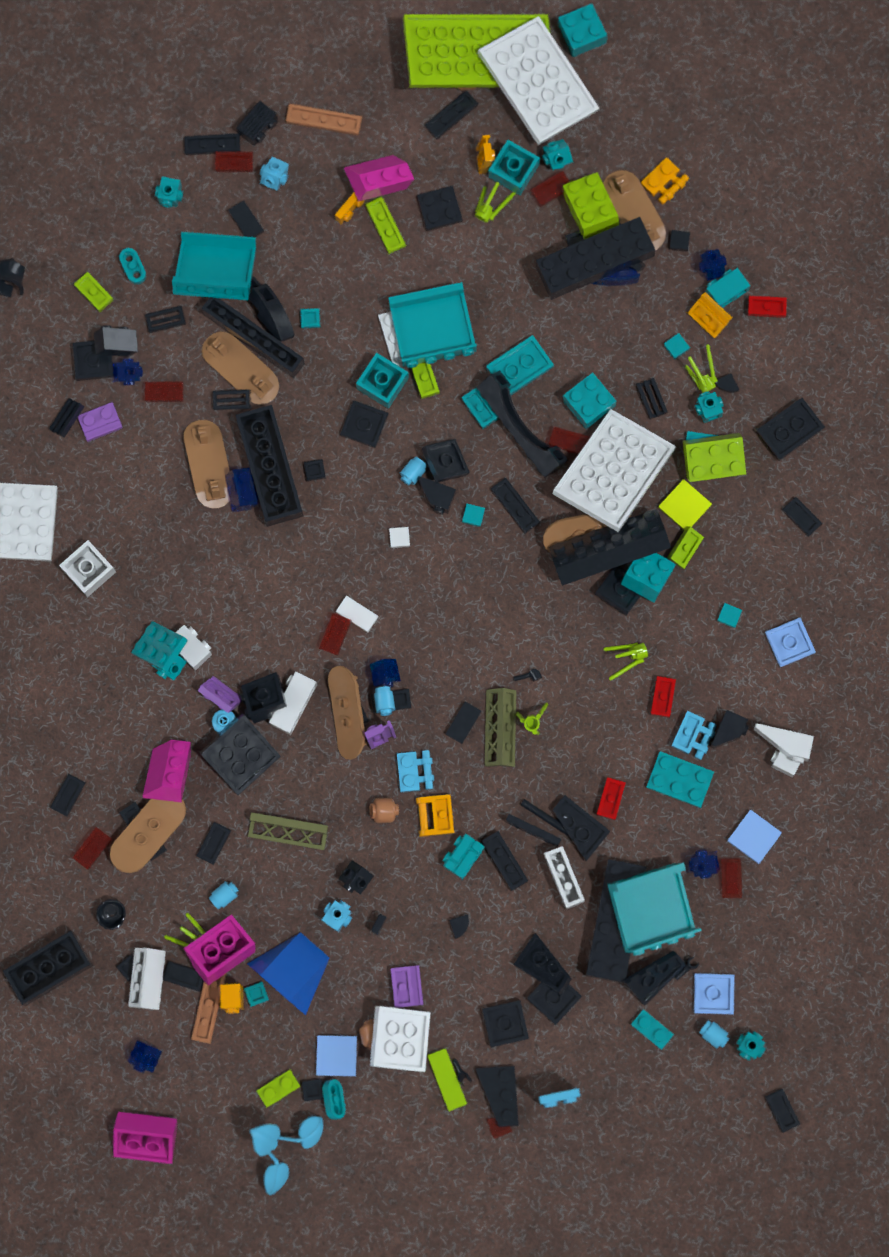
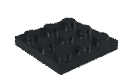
[199,714,281,795]

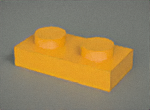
[335,192,365,225]

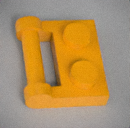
[416,794,454,837]

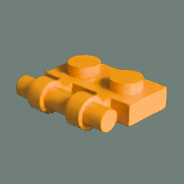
[641,157,689,205]

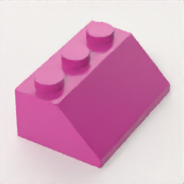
[344,155,414,201]
[143,740,191,802]
[184,914,255,986]
[113,1112,177,1164]

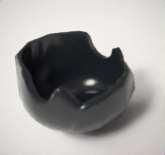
[96,898,126,930]

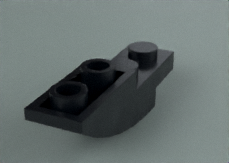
[248,276,295,342]

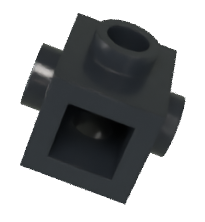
[338,860,374,895]

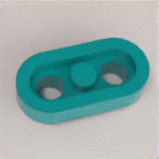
[119,248,146,284]
[323,1079,346,1120]

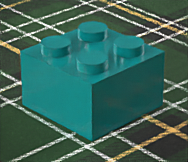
[558,4,607,57]
[488,140,540,196]
[356,353,409,409]
[563,372,617,429]
[621,553,676,603]

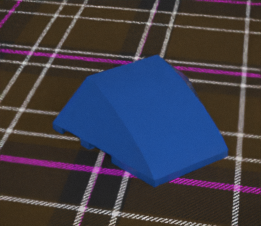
[248,932,330,1015]

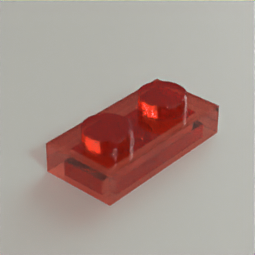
[215,152,253,172]
[531,171,570,207]
[145,382,184,402]
[549,427,590,454]
[319,613,352,656]
[72,827,112,870]
[721,859,742,899]

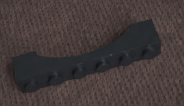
[477,371,568,477]

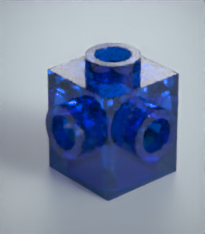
[698,249,727,281]
[113,359,143,386]
[370,659,401,688]
[689,849,720,879]
[128,1040,162,1073]

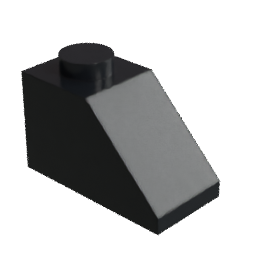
[419,476,456,515]
[711,710,749,749]

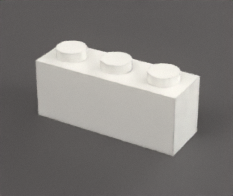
[268,672,317,735]
[544,846,585,910]
[128,948,165,1010]

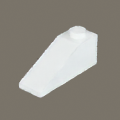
[754,723,814,763]

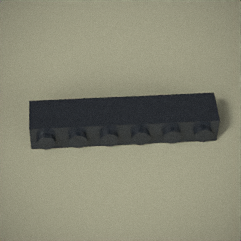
[201,297,305,379]

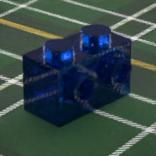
[225,468,258,512]

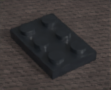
[756,398,825,461]

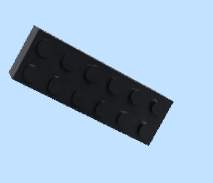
[536,217,655,300]
[235,405,304,527]
[549,509,671,586]
[586,859,647,984]

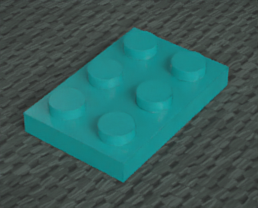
[486,335,554,395]
[131,621,188,672]
[646,751,714,808]

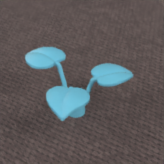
[250,1116,323,1195]

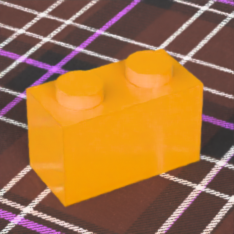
[220,984,244,1014]

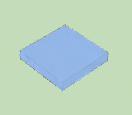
[765,618,816,668]
[728,810,782,864]
[694,974,734,1014]
[316,1036,357,1076]

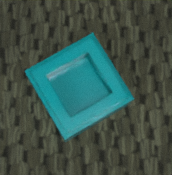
[301,308,320,329]
[664,333,690,360]
[462,504,485,527]
[717,603,742,628]
[244,982,269,1007]

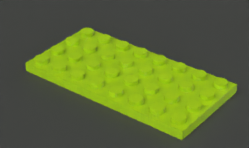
[403,14,550,88]

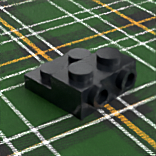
[241,672,287,724]

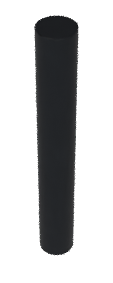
[521,799,569,837]

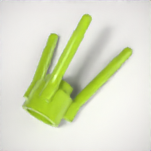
[475,182,516,223]
[685,344,718,393]
[603,642,648,680]
[516,703,548,735]
[164,913,206,947]

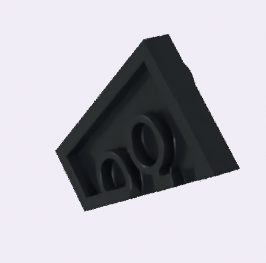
[552,795,610,862]
[513,933,572,995]
[622,950,686,1006]
[475,1066,519,1128]

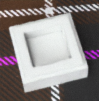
[389,527,410,548]

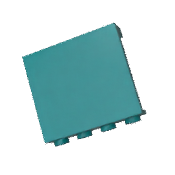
[172,232,256,300]
[388,282,477,368]
[608,863,701,956]

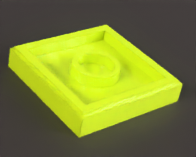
[658,479,712,530]

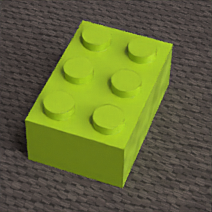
[563,172,619,240]
[683,433,746,482]

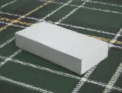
[336,596,378,633]

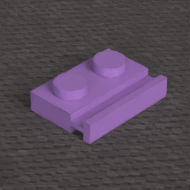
[78,402,123,442]
[198,676,242,713]
[364,720,396,749]
[391,965,423,1008]

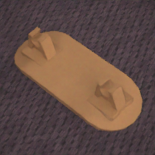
[603,170,666,250]
[202,332,279,405]
[184,420,233,508]
[543,514,631,552]
[328,666,367,760]
[110,799,186,873]

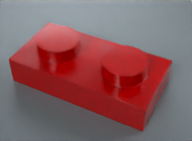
[748,296,787,318]
[651,676,676,718]
[597,777,626,820]

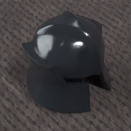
[0,258,25,298]

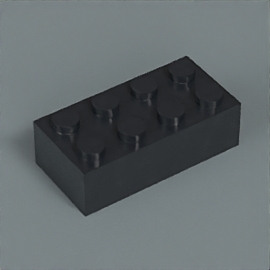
[3,931,94,1006]

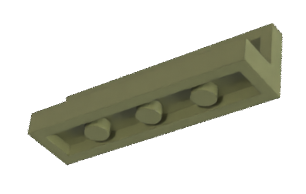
[485,688,516,767]
[248,812,328,850]

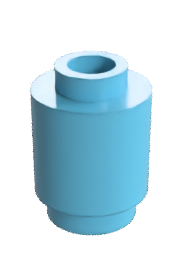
[400,457,427,485]
[374,686,395,716]
[209,881,239,909]
[699,1020,729,1049]

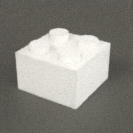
[59,540,116,597]

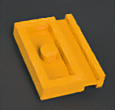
[476,135,495,174]
[688,292,732,339]

